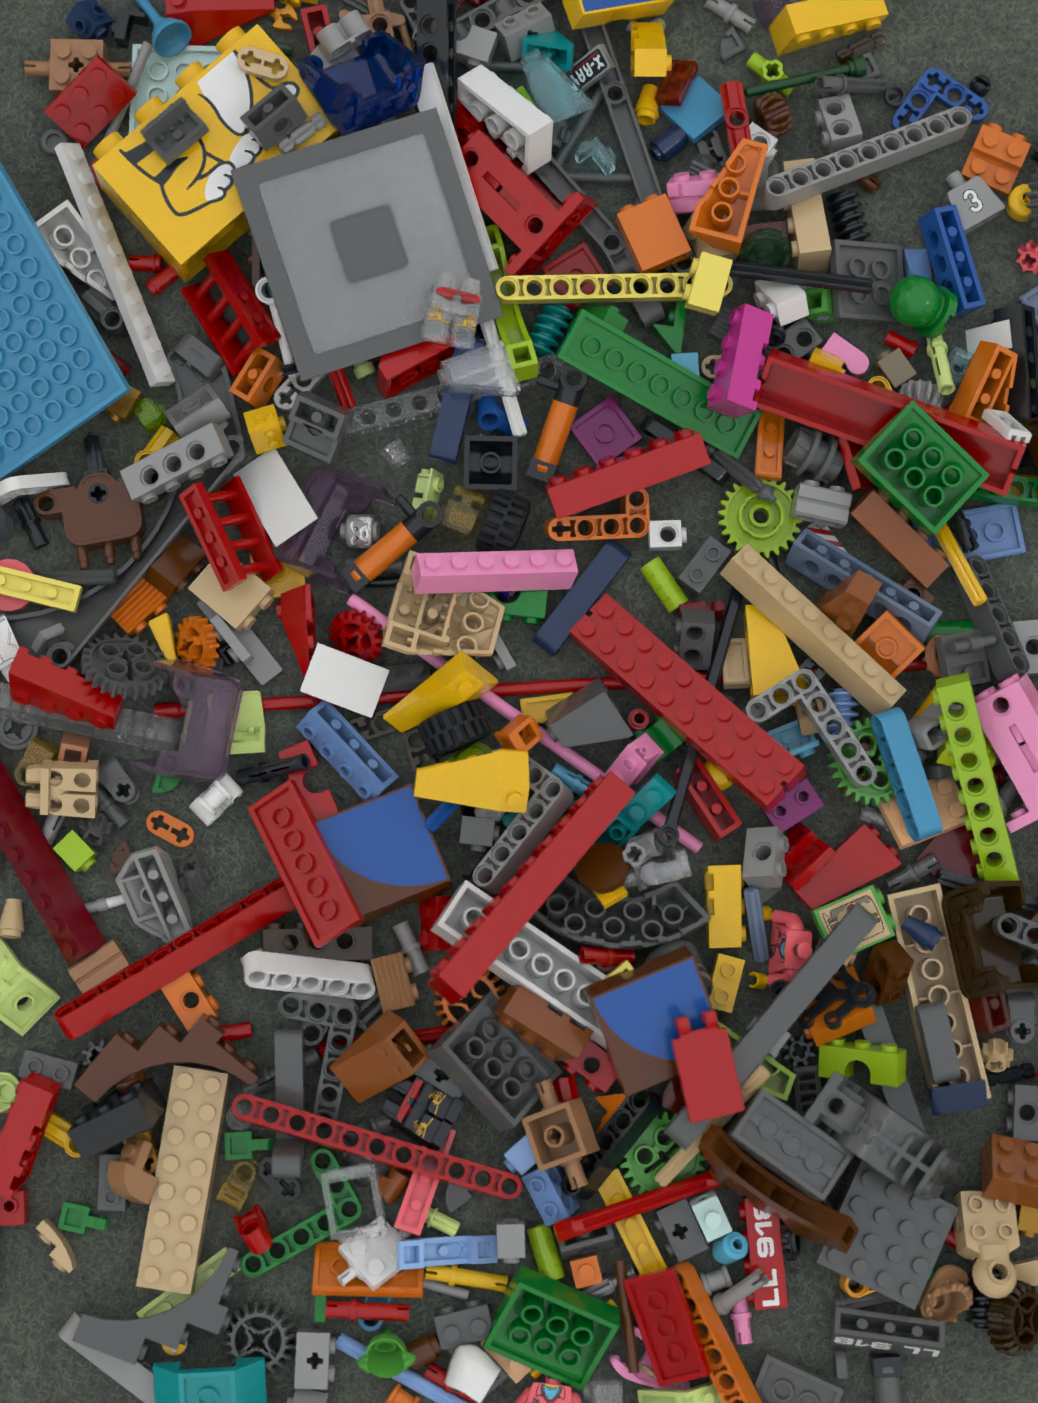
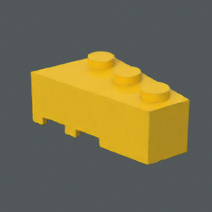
[630,22,672,77]
[704,865,746,948]

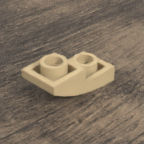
[36,1217,78,1273]

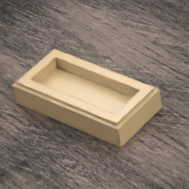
[722,638,751,689]

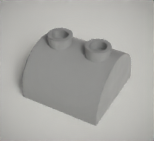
[164,383,231,438]

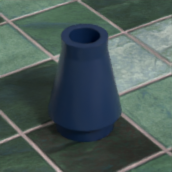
[900,915,943,952]

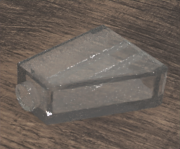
[437,340,521,397]

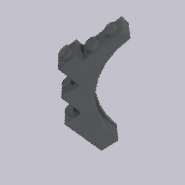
[72,1246,242,1365]

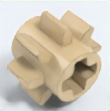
[980,1038,1014,1072]

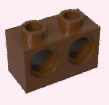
[861,939,914,1006]

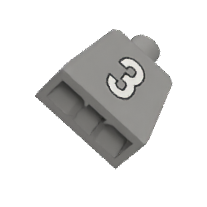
[943,170,1006,235]

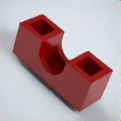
[276,740,340,821]

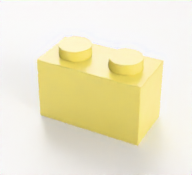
[682,251,733,316]

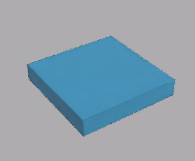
[660,76,725,144]

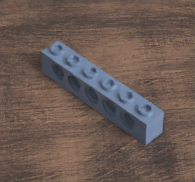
[785,528,943,644]

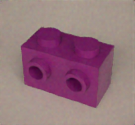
[759,778,824,832]

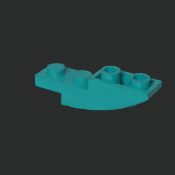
[594,773,677,847]

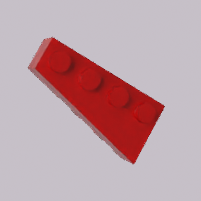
[8,645,125,730]

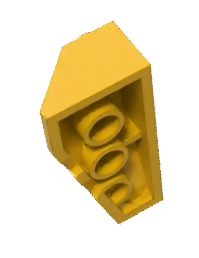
[383,650,499,733]

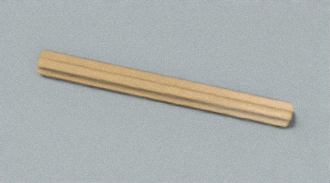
[655,1065,770,1187]

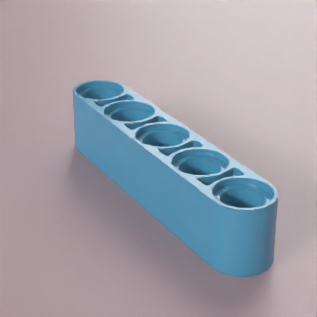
[871,707,942,842]

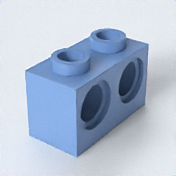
[521,1165,580,1227]

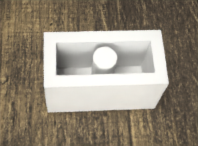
[753,280,809,326]

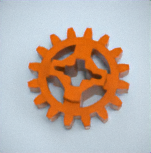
[174,615,220,675]

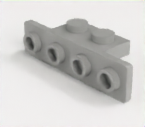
[197,600,282,685]

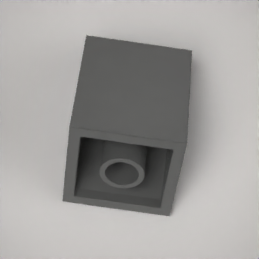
[545,677,633,748]

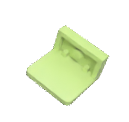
[207,691,266,756]

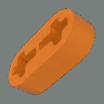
[146,810,195,848]

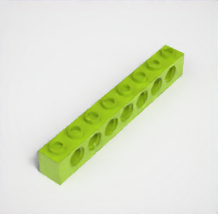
[932,672,1019,881]

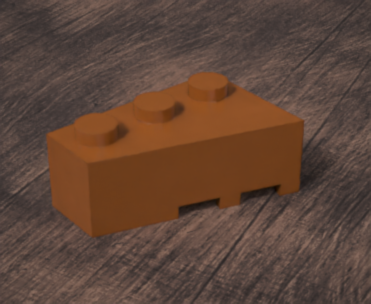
[812,570,882,638]

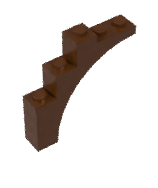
[74,1013,260,1102]
[698,1124,859,1254]

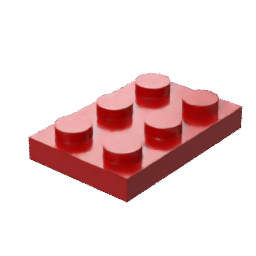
[44,54,137,149]

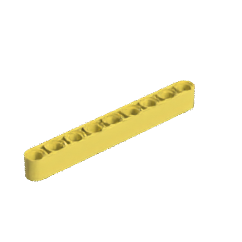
[495,273,733,304]

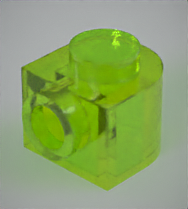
[134,397,167,435]

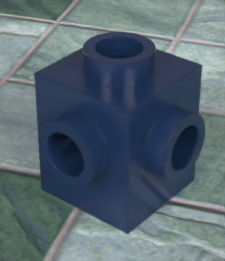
[65,0,114,40]

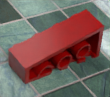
[0,1071,62,1200]

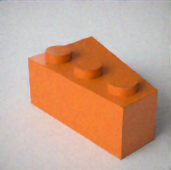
[949,340,1018,426]

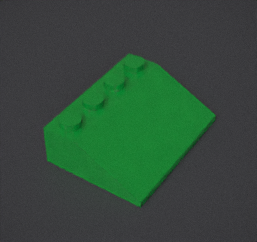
[850,400,990,535]
[483,1265,619,1391]

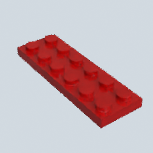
[247,779,364,948]

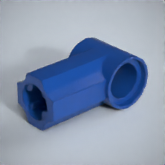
[476,396,528,440]

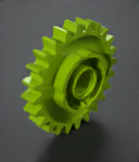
[717,479,803,560]

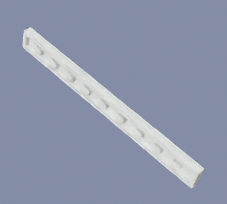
[54,142,175,387]

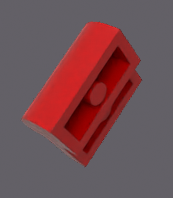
[764,822,836,891]

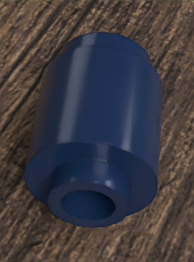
[649,125,689,163]

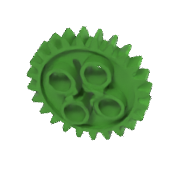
[827,718,896,806]
[619,1111,707,1194]

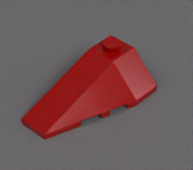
[276,584,319,703]

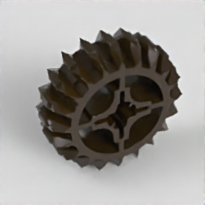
[986,1280,1038,1357]

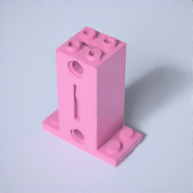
[975,673,1038,833]

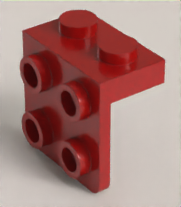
[418,896,452,952]

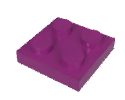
[570,396,642,465]

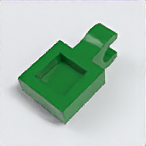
[224,1131,274,1160]
[58,1201,110,1235]

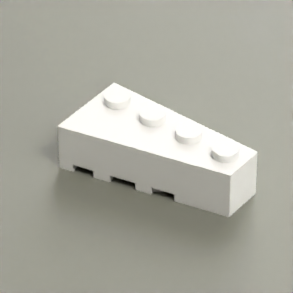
[457,64,553,175]

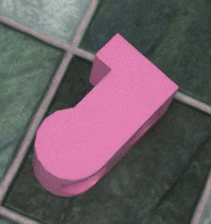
[822,332,869,378]

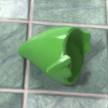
[356,1327,416,1378]

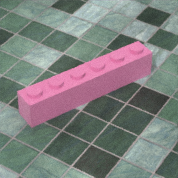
[411,549,578,594]

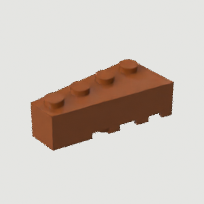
[848,490,949,588]

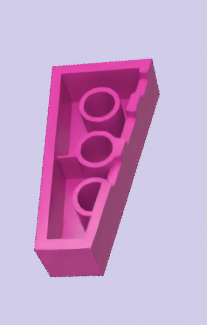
[706,303,774,419]

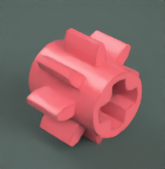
[1016,239,1038,274]

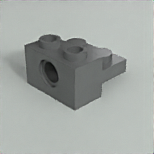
[282,391,354,463]

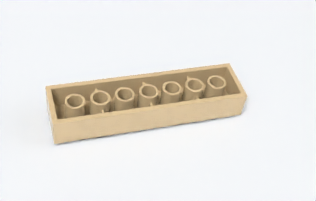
[883,883,992,1099]
[136,1064,232,1295]

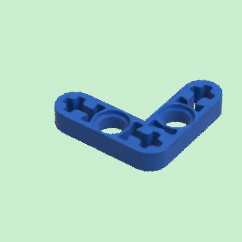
[891,68,988,130]

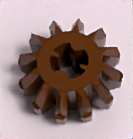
[754,91,793,138]

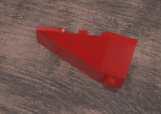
[165,0,276,46]

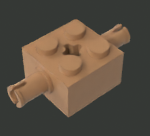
[24,39,132,99]
[521,1079,600,1190]

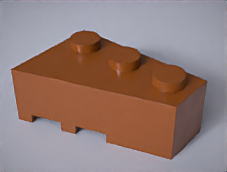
[492,985,594,1062]

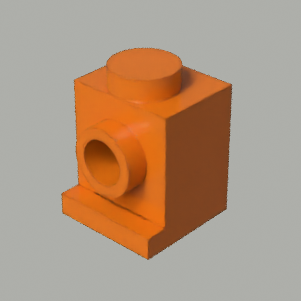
[494,714,543,751]

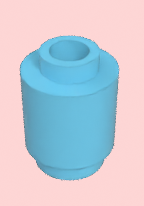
[712,1232,748,1265]

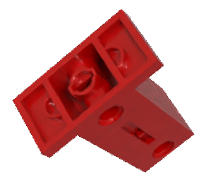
[461,129,598,276]

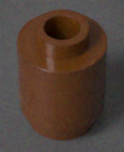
[405,1333,444,1370]

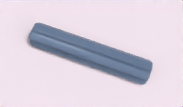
[743,886,770,963]

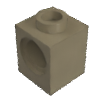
[874,348,917,392]

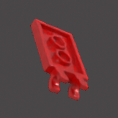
[671,1009,745,1123]

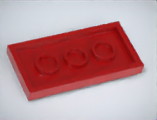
[623,1266,711,1387]

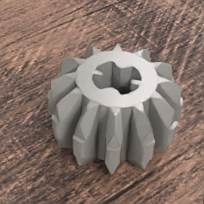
[899,379,943,408]

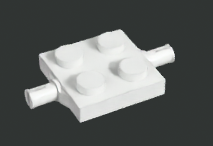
[337,1216,412,1291]

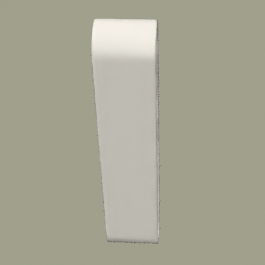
[243,951,376,1000]

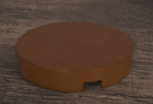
[575,842,631,894]

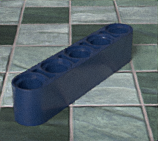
[429,334,485,465]
[532,539,632,657]

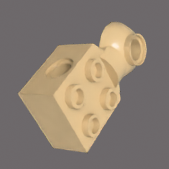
[951,1191,1020,1299]

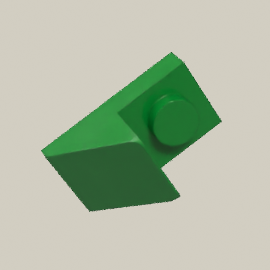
[651,301,687,355]

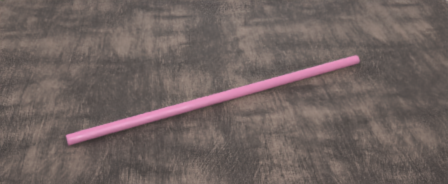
[346,593,703,854]

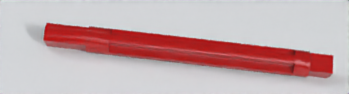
[553,1170,721,1243]

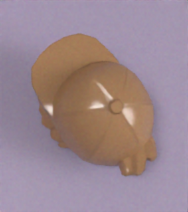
[918,1265,973,1323]

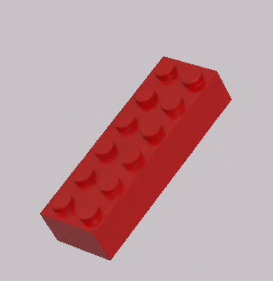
[544,427,711,520]

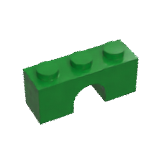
[484,590,548,625]

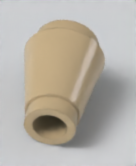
[0,898,25,939]

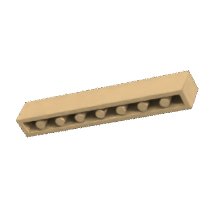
[720,544,907,715]

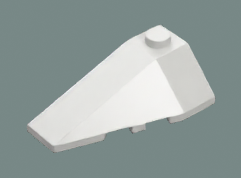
[36,199,115,302]

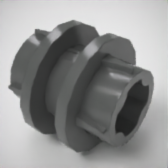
[782,426,844,484]

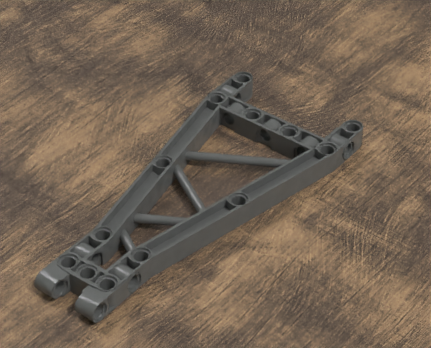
[399,0,697,329]

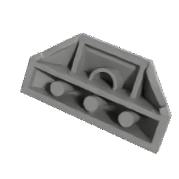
[115,846,193,943]

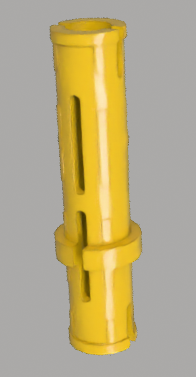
[424,1264,508,1293]

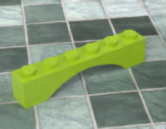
[485,224,538,383]

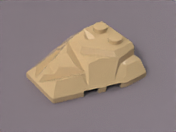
[382,550,505,657]

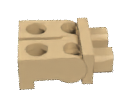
[25,759,99,818]

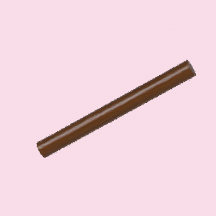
[614,1259,640,1373]

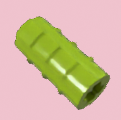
[640,557,689,614]
[526,1223,565,1280]

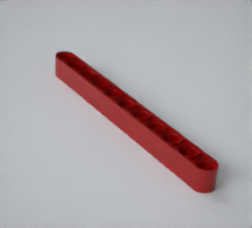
[53,876,296,1040]
[231,1094,522,1201]

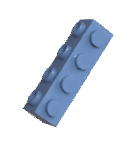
[296,700,399,801]

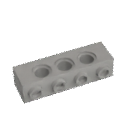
[120,422,234,504]

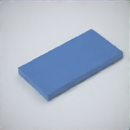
[911,504,1026,568]

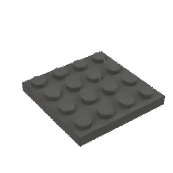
[814,1160,959,1310]

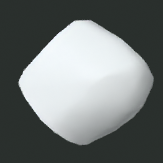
[444,1345,500,1403]

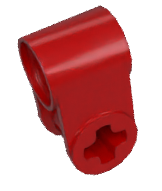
[233,1203,273,1255]

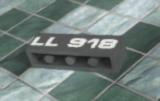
[829,1307,945,1360]

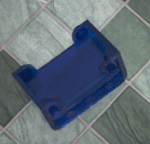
[299,29,425,135]

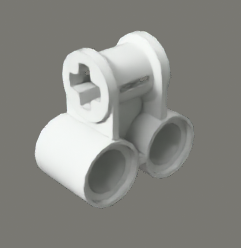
[189,772,244,827]

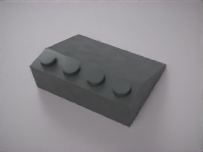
[426,991,562,1132]

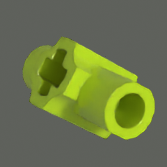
[746,52,795,98]

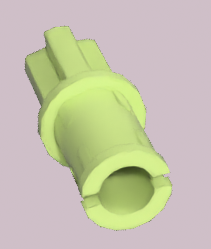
[425,1207,460,1236]

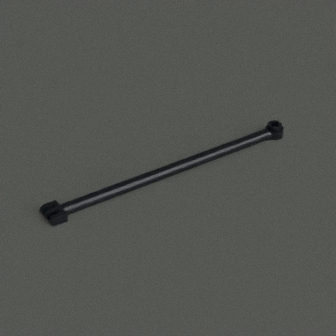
[657,554,743,848]

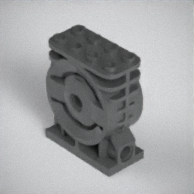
[804,1071,961,1201]

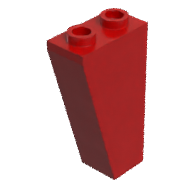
[791,824,902,910]

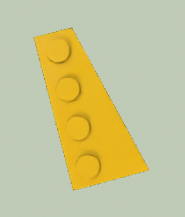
[768,0,889,56]

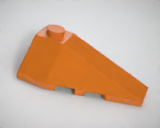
[689,138,769,254]

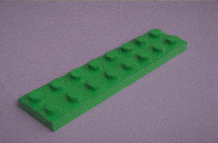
[555,309,762,460]

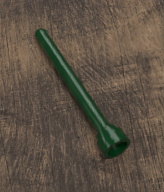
[743,55,867,97]

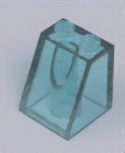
[520,48,595,124]

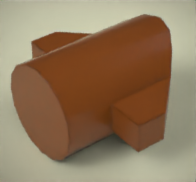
[377,1167,411,1204]

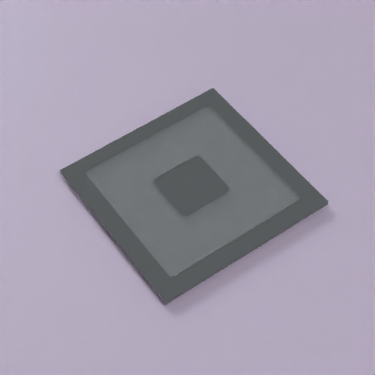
[231,108,504,382]

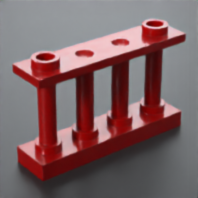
[180,249,282,377]
[178,476,284,592]

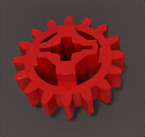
[328,608,384,663]

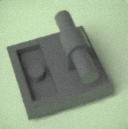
[934,629,997,685]

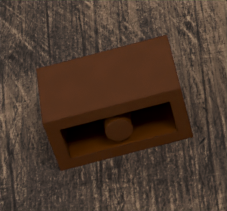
[144,533,206,599]

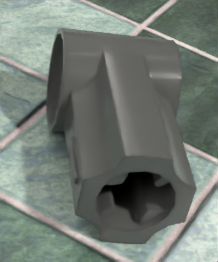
[80,288,128,337]

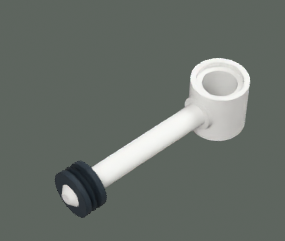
[255,277,298,377]

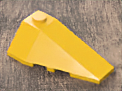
[413,749,530,813]

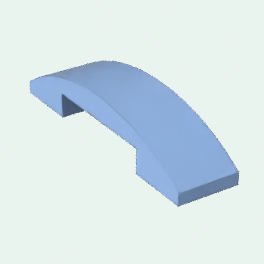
[397,1235,497,1270]

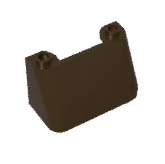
[942,881,1038,999]

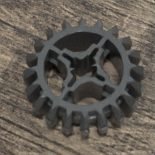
[222,1300,297,1375]

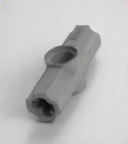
[622,827,668,867]

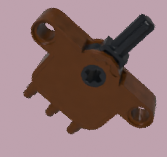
[34,435,167,570]

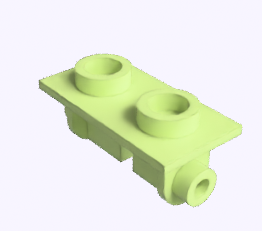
[412,468,444,522]

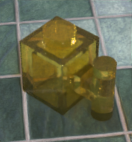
[437,484,486,539]

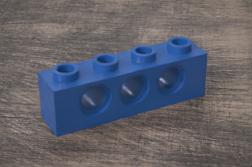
[918,204,986,318]

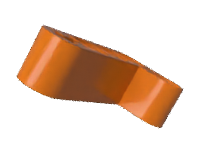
[542,489,650,541]

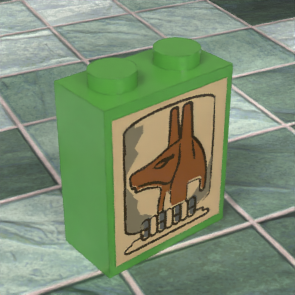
[810,885,896,954]

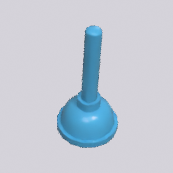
[135,0,191,57]

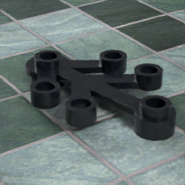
[769,964,876,1030]

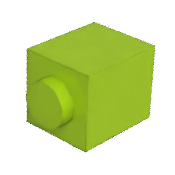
[53,830,99,872]

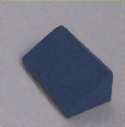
[928,1079,987,1116]

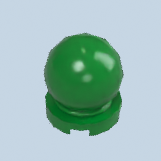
[888,274,958,339]

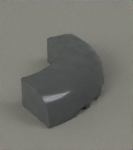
[532,875,711,951]

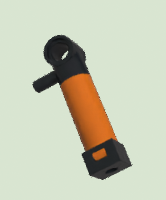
[526,365,588,483]
[338,494,445,594]

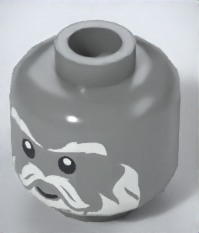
[340,514,380,549]

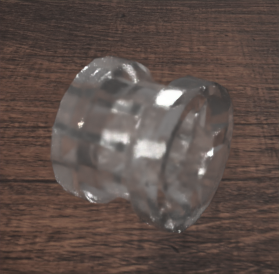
[380,438,413,471]

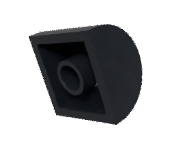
[463,435,518,490]

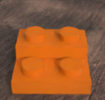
[961,123,1031,197]
[854,609,926,678]

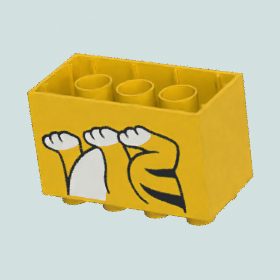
[93,24,345,284]

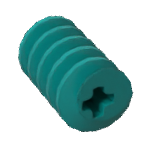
[529,303,574,358]

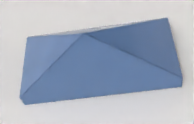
[903,248,931,279]

